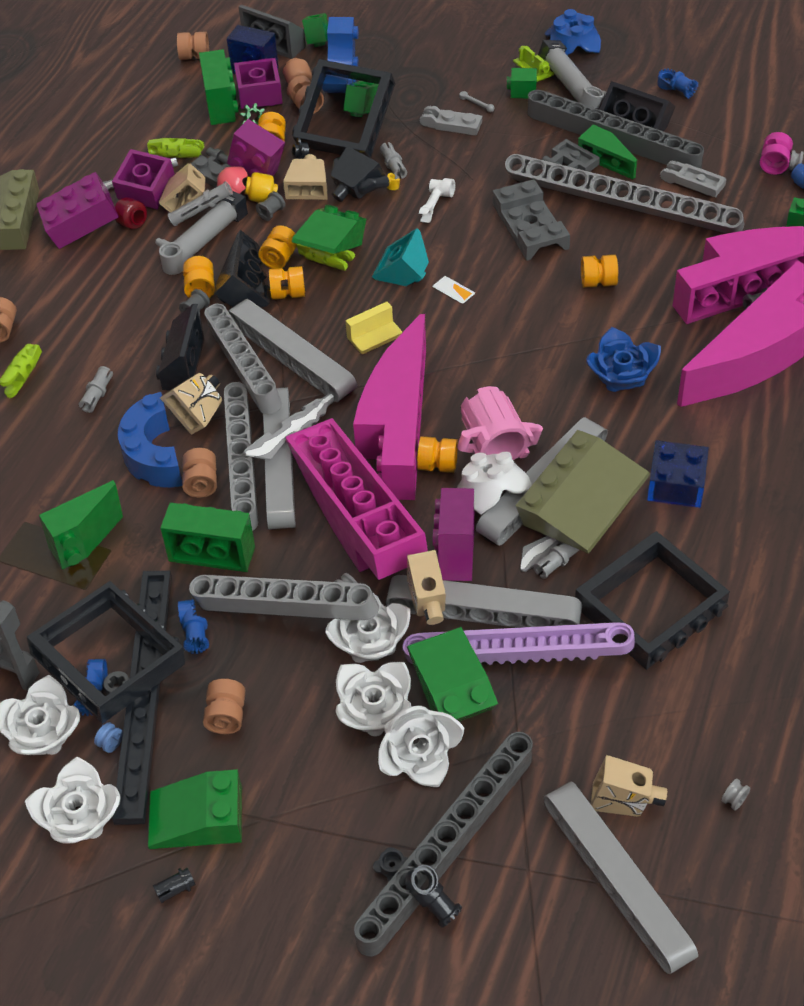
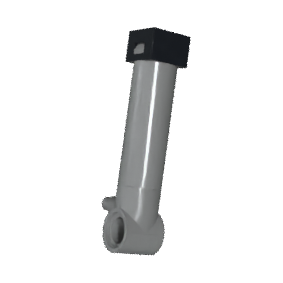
[538,40,606,109]
[155,191,248,275]

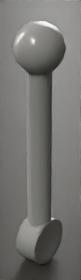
[460,91,495,112]

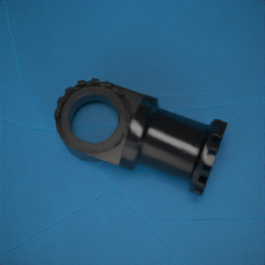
[405,865,462,928]

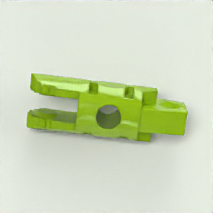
[147,138,205,158]
[296,244,355,271]
[0,344,42,398]

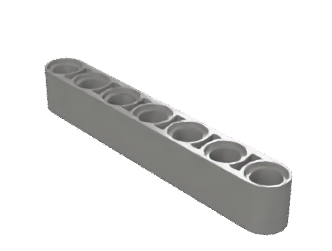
[228,299,357,402]
[204,304,282,414]
[224,382,258,531]
[263,387,296,530]
[476,417,608,546]
[189,575,379,620]
[386,575,582,628]
[544,782,698,974]

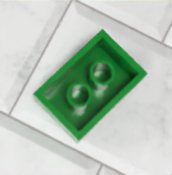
[199,49,239,125]
[160,503,255,572]

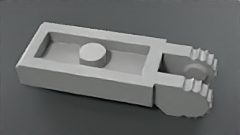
[419,105,482,135]
[660,160,726,198]

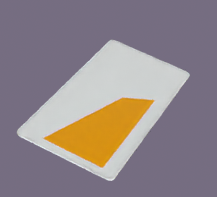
[433,276,475,304]

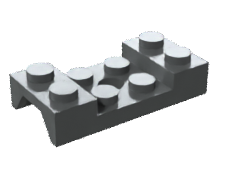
[493,179,570,261]
[0,600,40,691]

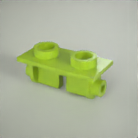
[513,46,554,82]

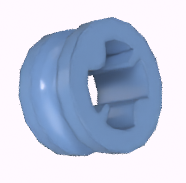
[94,722,123,753]

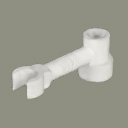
[419,178,455,223]

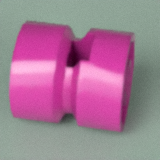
[760,132,793,175]

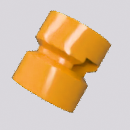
[258,112,286,142]
[258,225,297,269]
[581,255,618,288]
[183,256,215,298]
[269,266,305,300]
[417,436,458,473]

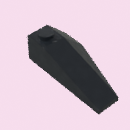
[214,230,271,307]

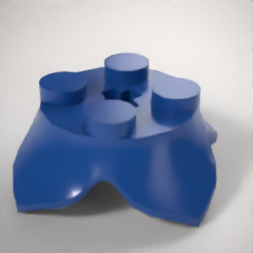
[545,9,601,55]
[586,327,661,392]

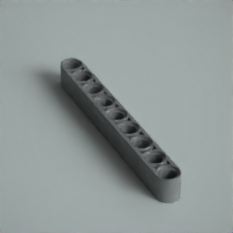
[528,90,704,169]
[354,732,533,956]

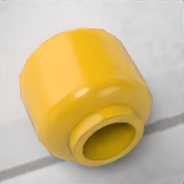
[245,172,278,202]

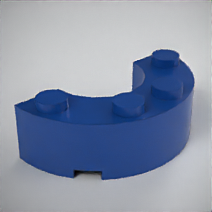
[322,17,359,94]
[118,392,182,488]

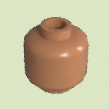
[283,58,312,84]

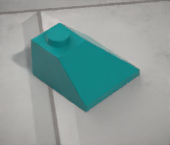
[372,228,429,286]

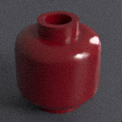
[115,197,147,229]

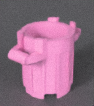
[457,386,543,460]

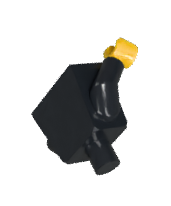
[331,146,400,202]

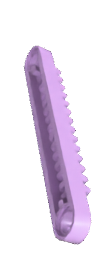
[403,622,635,665]

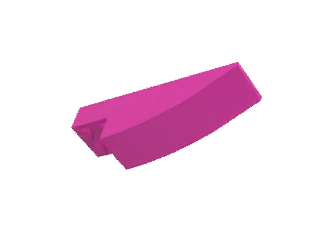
[672,226,804,324]
[677,261,804,407]
[353,314,426,500]
[285,418,428,580]

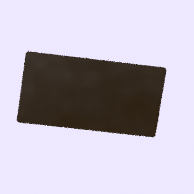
[0,522,111,590]

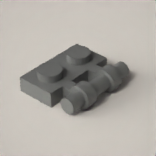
[542,139,600,183]
[190,147,231,188]

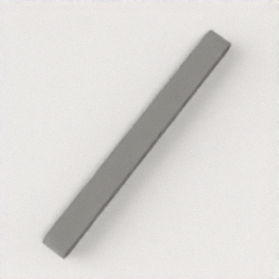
[505,154,744,233]

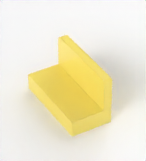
[345,302,402,354]

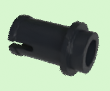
[153,868,196,904]

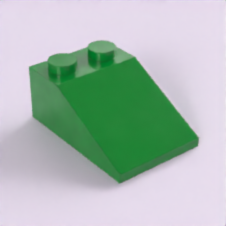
[292,205,366,254]
[39,480,123,570]
[407,627,498,721]
[148,769,242,849]

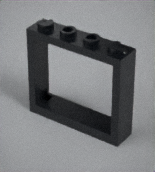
[292,59,395,158]
[575,531,730,670]
[27,581,185,724]

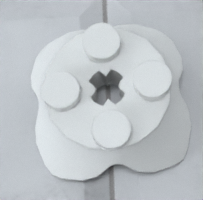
[457,452,532,515]
[325,593,411,663]
[336,662,411,736]
[0,675,80,755]
[378,706,465,787]
[25,757,121,844]

